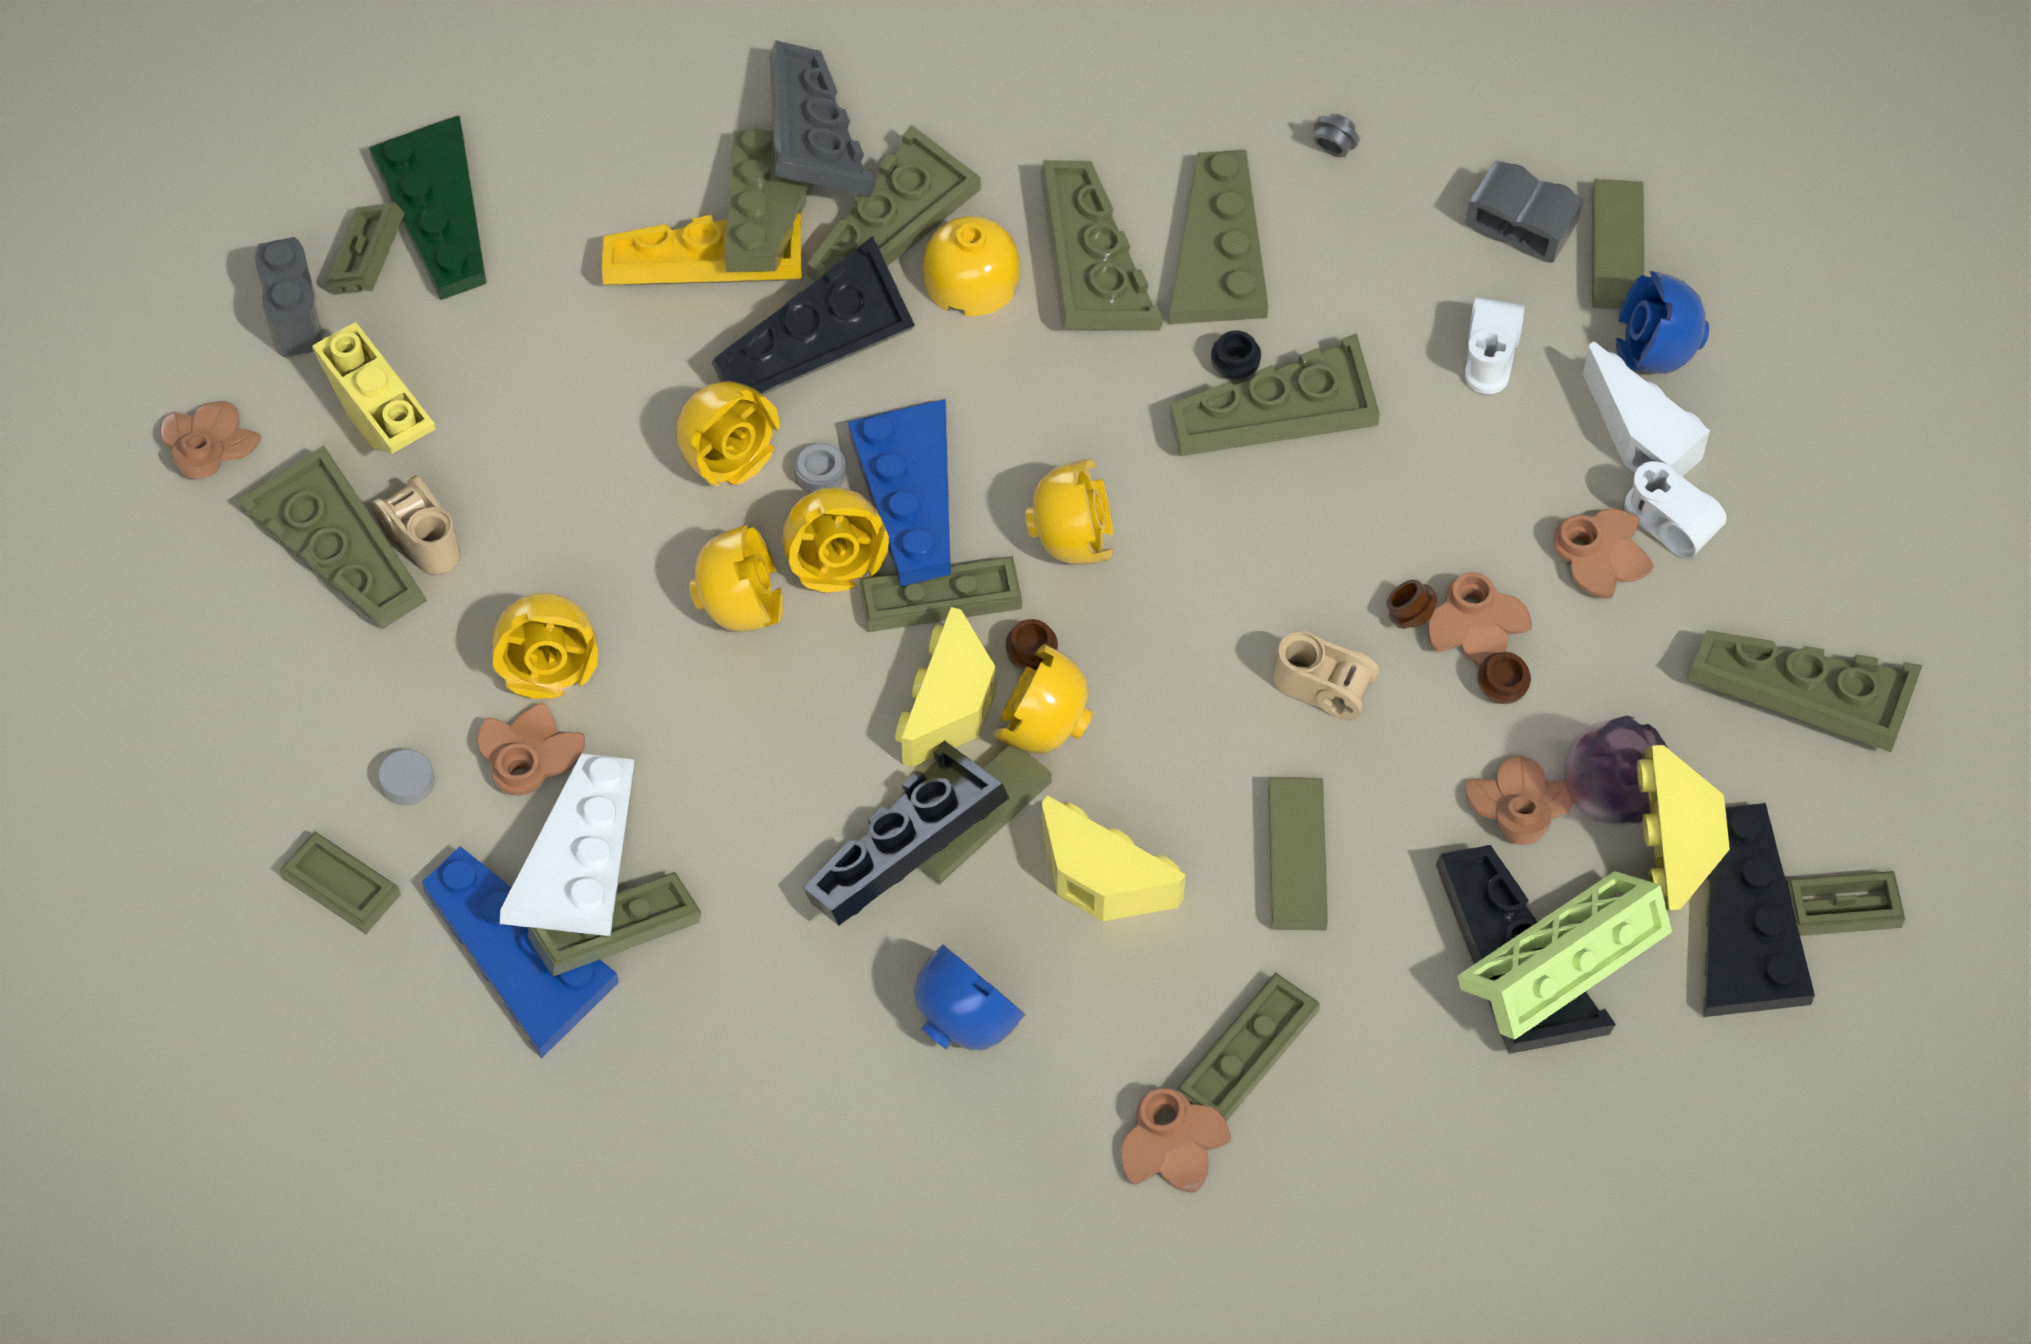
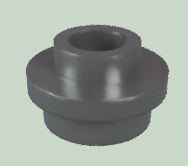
[1312,114,1360,157]

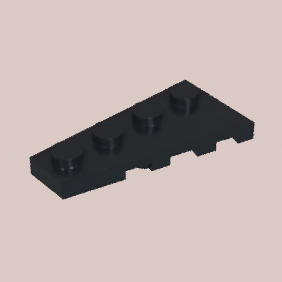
[712,236,915,395]
[803,740,1009,926]
[1703,803,1815,1017]
[1435,845,1616,1054]

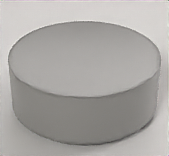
[794,443,846,493]
[378,749,434,805]

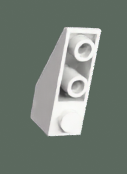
[1583,341,1710,489]

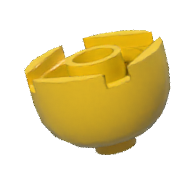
[922,215,1021,317]
[676,381,780,486]
[1025,459,1113,565]
[782,487,889,593]
[689,525,784,632]
[492,593,599,699]
[994,644,1093,754]

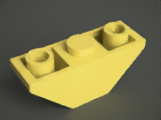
[312,322,436,454]
[895,607,996,767]
[1637,745,1730,911]
[1041,795,1186,922]

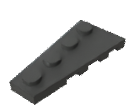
[770,40,876,197]

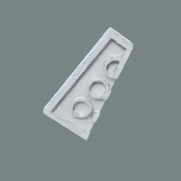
[500,753,635,936]

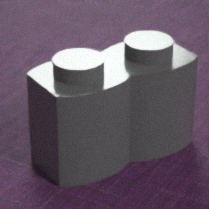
[1465,161,1583,263]
[255,237,322,358]

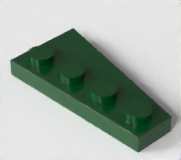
[369,115,487,300]

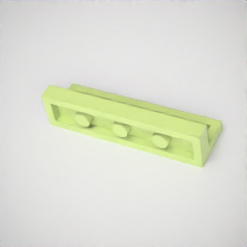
[1457,871,1672,1039]

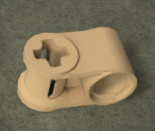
[371,475,460,575]
[1273,631,1380,720]

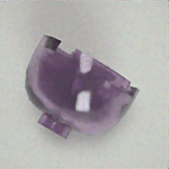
[1564,715,1668,825]

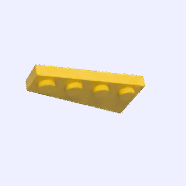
[602,213,802,285]

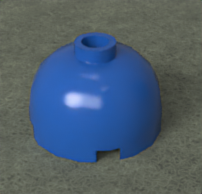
[1616,271,1709,374]
[914,944,1026,1050]

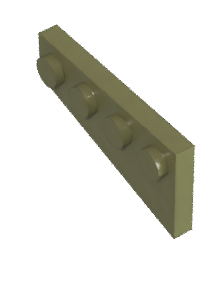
[807,125,981,281]
[725,129,810,272]
[1169,150,1268,324]
[1040,160,1164,331]
[1170,333,1380,456]
[236,446,427,629]
[1688,630,1923,752]

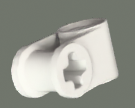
[1465,297,1525,394]
[1624,461,1727,559]

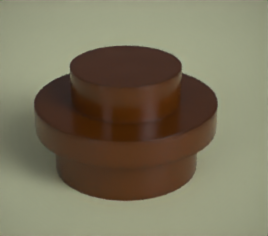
[1386,580,1437,629]
[1005,619,1058,670]
[1477,652,1531,704]

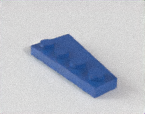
[848,399,951,586]
[422,846,619,1058]

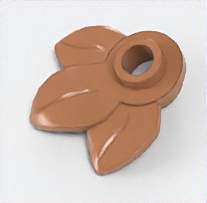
[160,401,261,479]
[1553,509,1654,599]
[1428,572,1532,666]
[477,703,585,796]
[1466,756,1574,845]
[1121,1088,1231,1193]

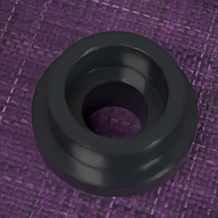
[1211,330,1261,379]

